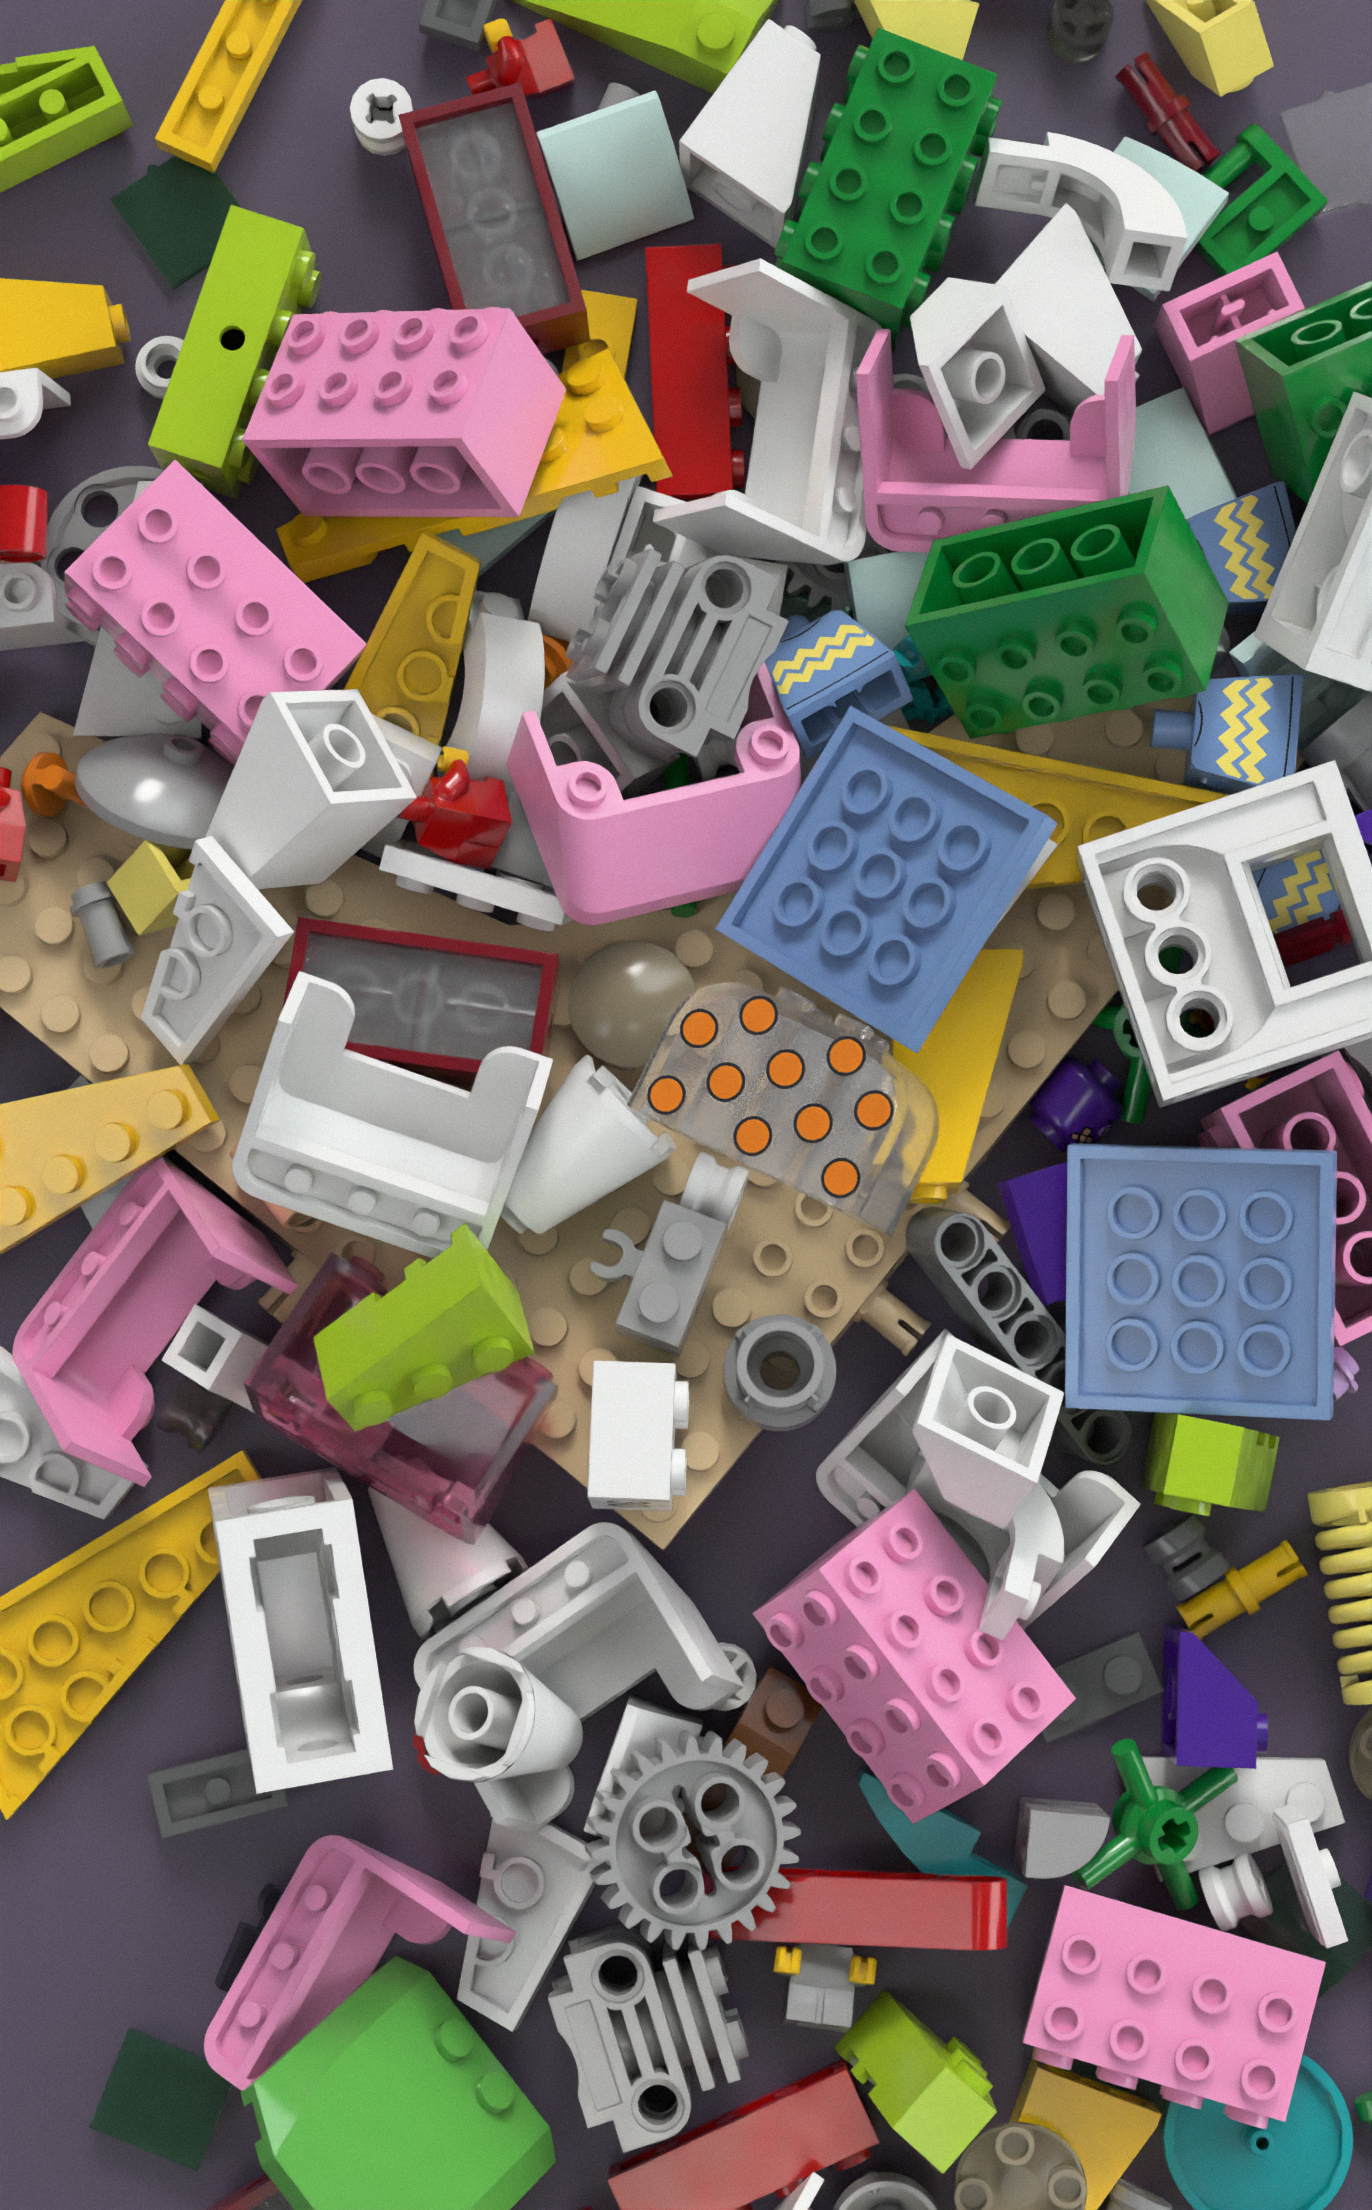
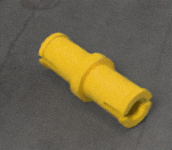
[1176,1539,1308,1640]

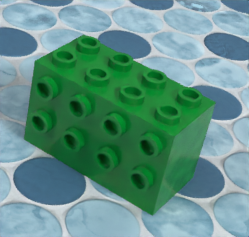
[774,27,1003,352]
[1234,281,1372,504]
[904,485,1229,739]

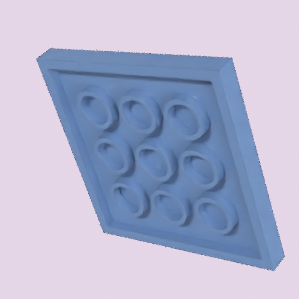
[715,706,1058,1053]
[1065,1144,1337,1421]

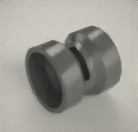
[1142,1513,1231,1601]

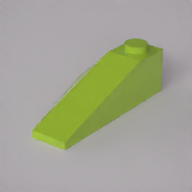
[510,0,779,94]

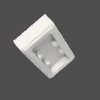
[1271,1803,1348,1948]

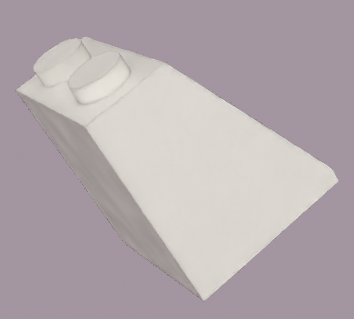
[679,19,821,248]
[995,203,1142,418]
[205,689,417,890]

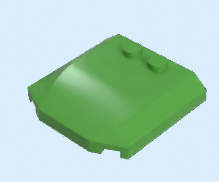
[240,1956,556,2210]

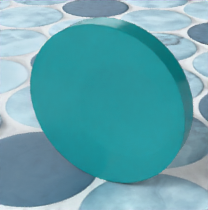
[1161,2053,1353,2210]

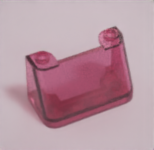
[244,1252,558,1545]

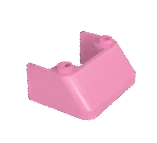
[856,329,1136,553]
[506,662,802,925]
[12,1158,298,1487]
[204,1835,516,2091]

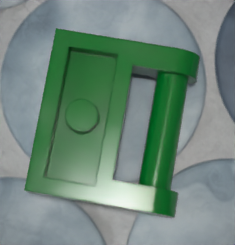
[1194,123,1329,277]

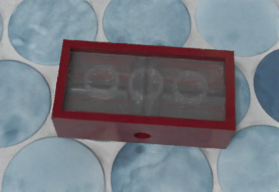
[398,82,590,354]
[282,917,562,1087]

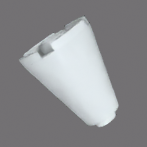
[500,1055,677,1235]
[368,1453,529,1640]
[414,1646,583,1783]

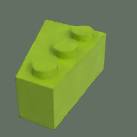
[0,46,134,193]
[313,1223,535,1432]
[1140,1412,1280,1516]
[834,1989,997,2174]

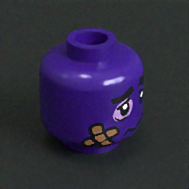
[1027,1057,1123,1152]

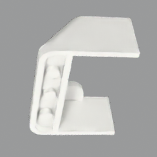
[653,258,882,565]

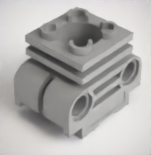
[565,548,789,763]
[548,1924,749,2153]

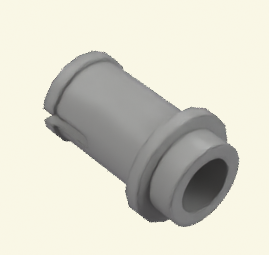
[69,881,135,968]

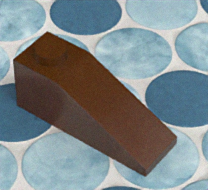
[682,1666,823,1877]

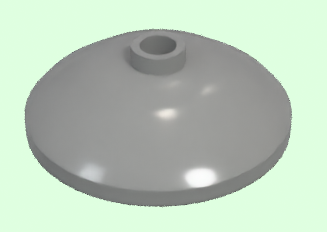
[75,734,234,850]

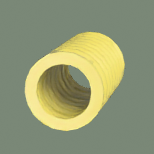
[1307,1481,1372,1705]

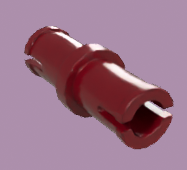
[1115,52,1221,173]

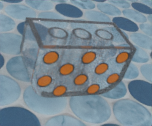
[626,982,939,1237]

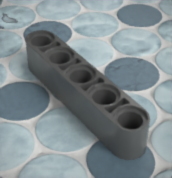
[906,1206,1132,1465]

